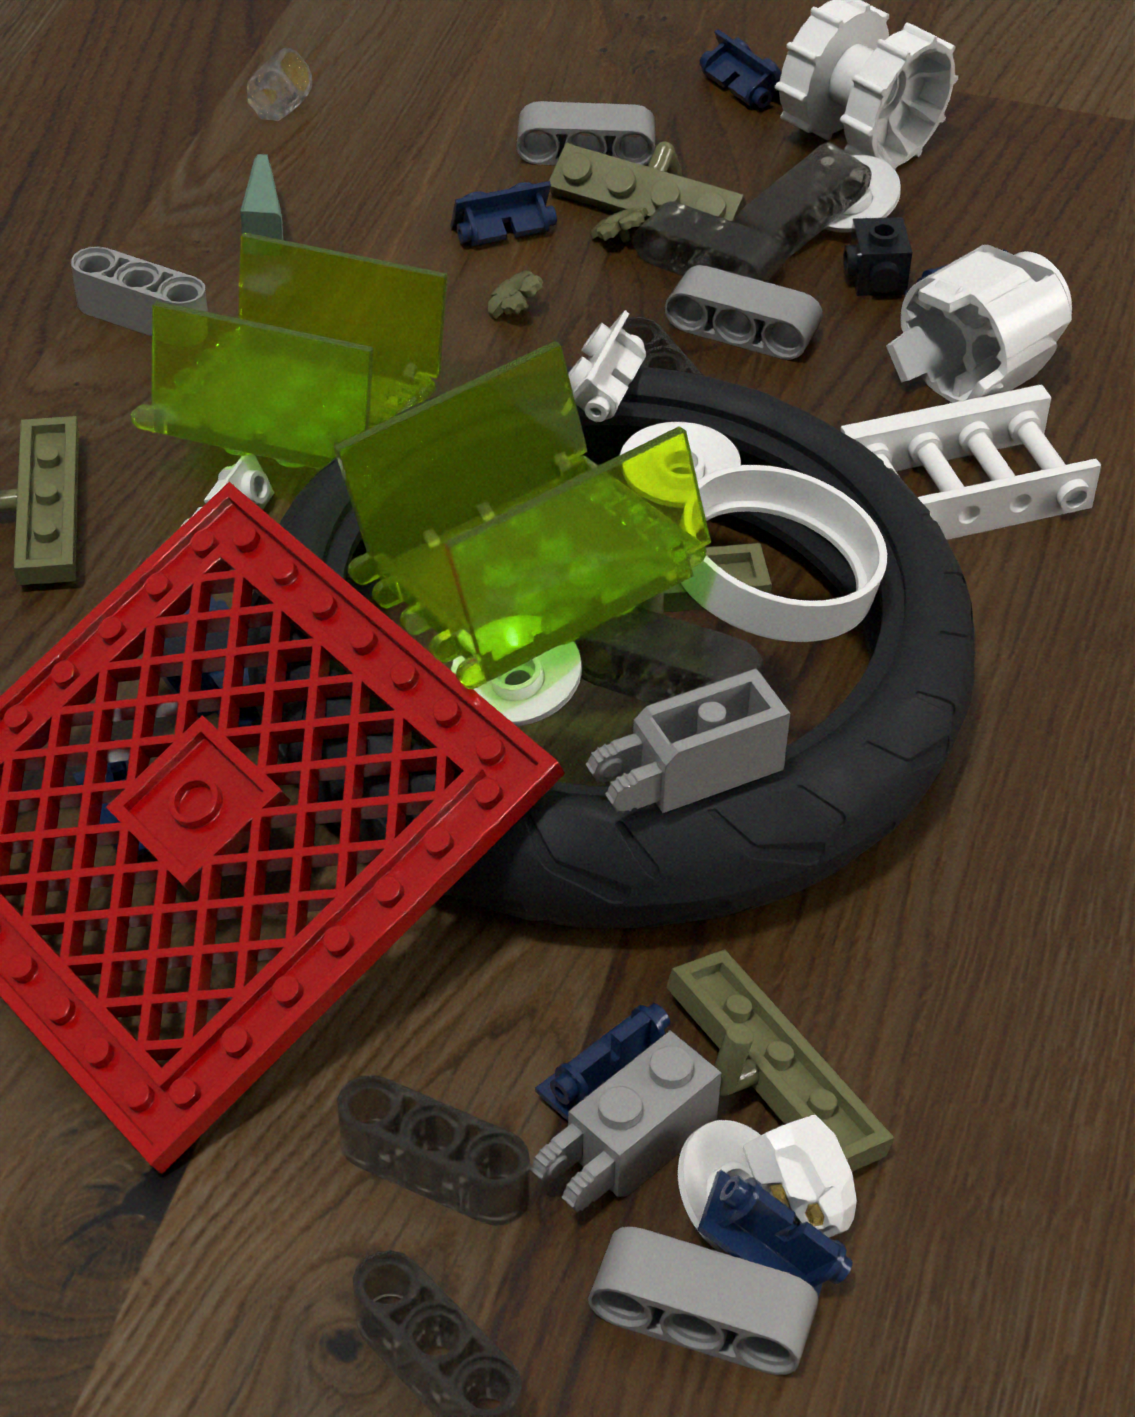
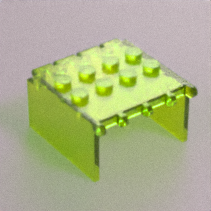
[131,232,448,470]
[333,341,711,689]

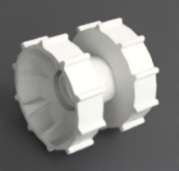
[775,0,959,170]

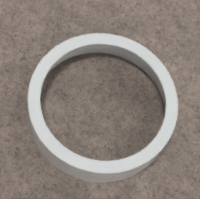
[669,465,887,642]

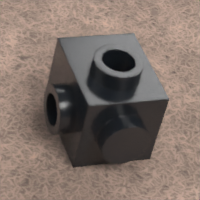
[843,217,912,296]

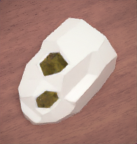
[743,1115,857,1237]

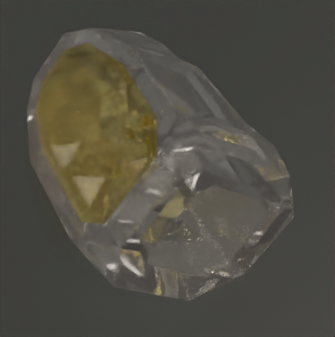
[247,48,312,121]

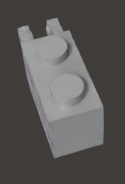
[585,668,790,813]
[530,1031,721,1212]

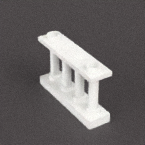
[840,384,1101,540]

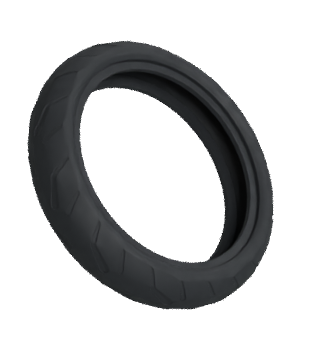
[247,367,975,928]

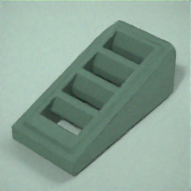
[240,154,284,255]

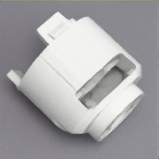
[886,245,1072,403]

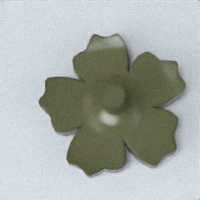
[591,207,649,243]
[487,270,544,319]

